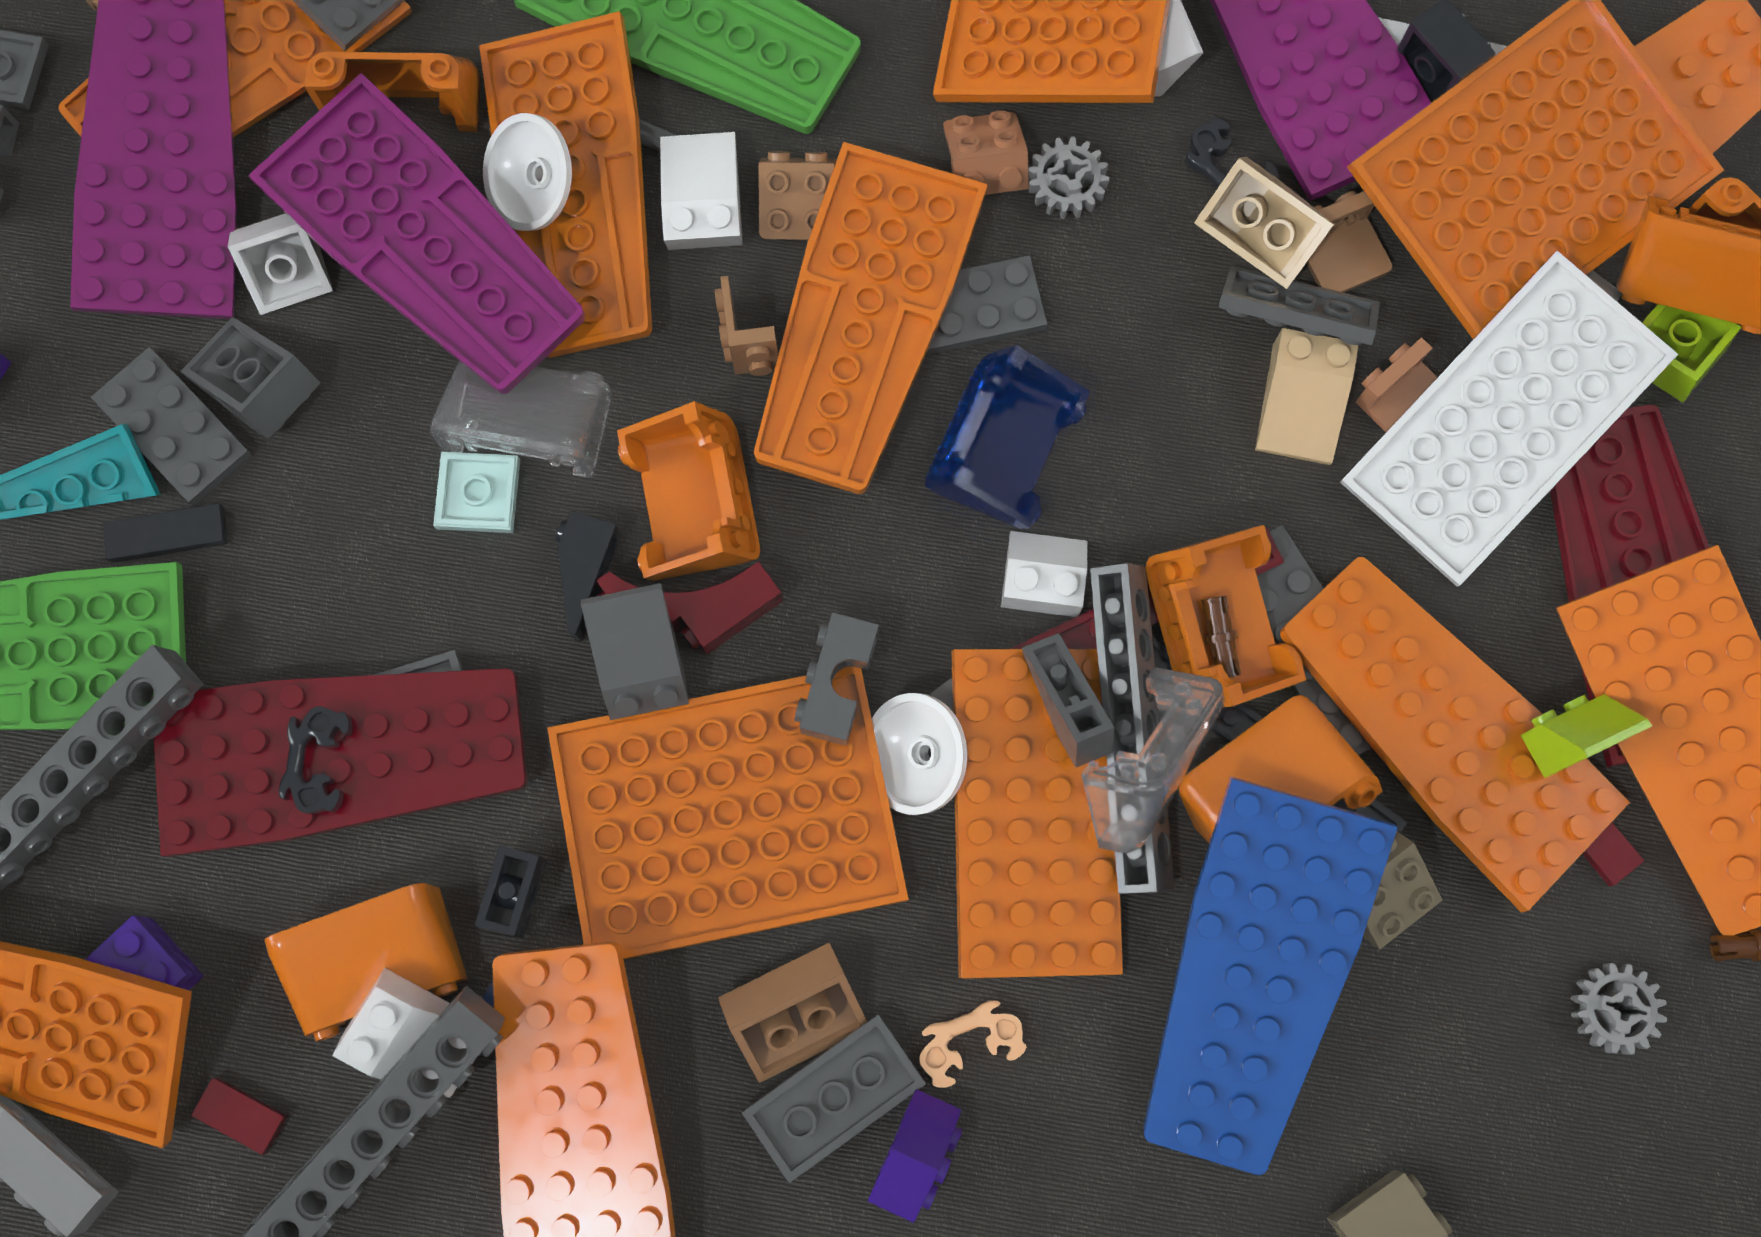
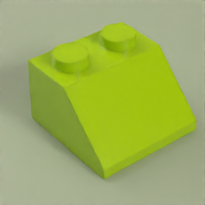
[1642,304,1742,402]
[1520,694,1652,778]

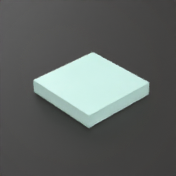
[433,452,520,533]

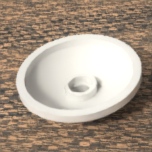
[483,113,572,231]
[872,693,967,815]

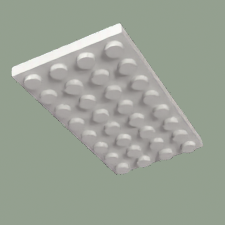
[1340,251,1678,586]

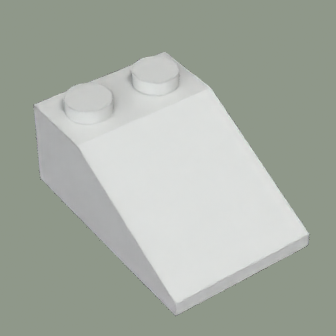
[660,132,743,250]
[332,968,474,1098]

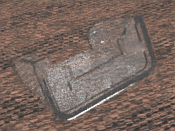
[430,361,612,478]
[1081,667,1225,853]

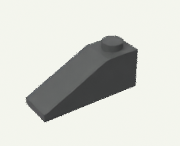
[1022,633,1115,768]

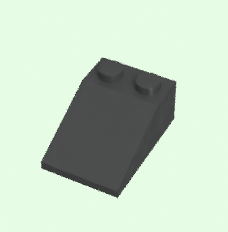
[180,317,320,439]
[581,583,689,720]

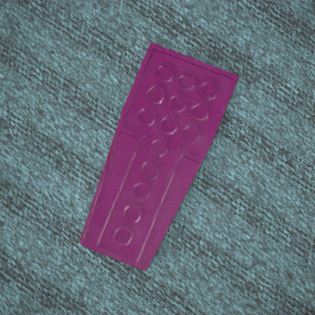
[70,0,237,319]
[1210,0,1431,202]
[248,73,585,394]

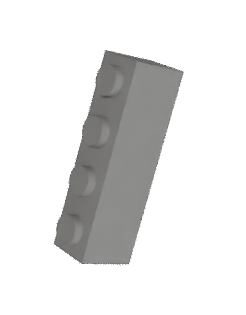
[0,1095,119,1237]

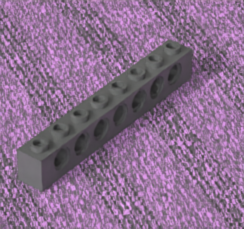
[1090,563,1175,894]
[0,645,204,892]
[241,986,505,1237]

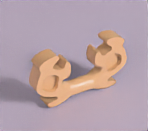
[919,1000,1027,1088]

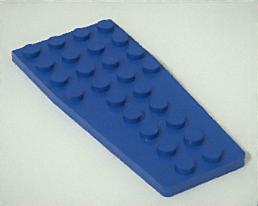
[1143,776,1398,1175]

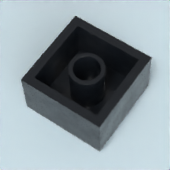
[1397,0,1496,103]

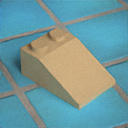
[1194,157,1334,289]
[1255,328,1359,465]

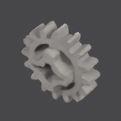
[1028,137,1109,219]
[1571,963,1667,1054]

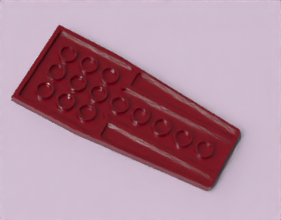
[1550,404,1709,767]
[151,668,527,858]

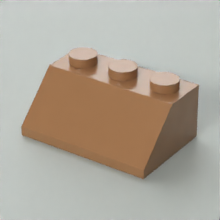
[718,943,867,1083]

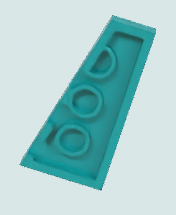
[0,424,161,520]

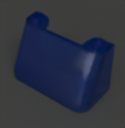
[925,345,1090,529]

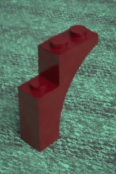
[596,561,783,655]

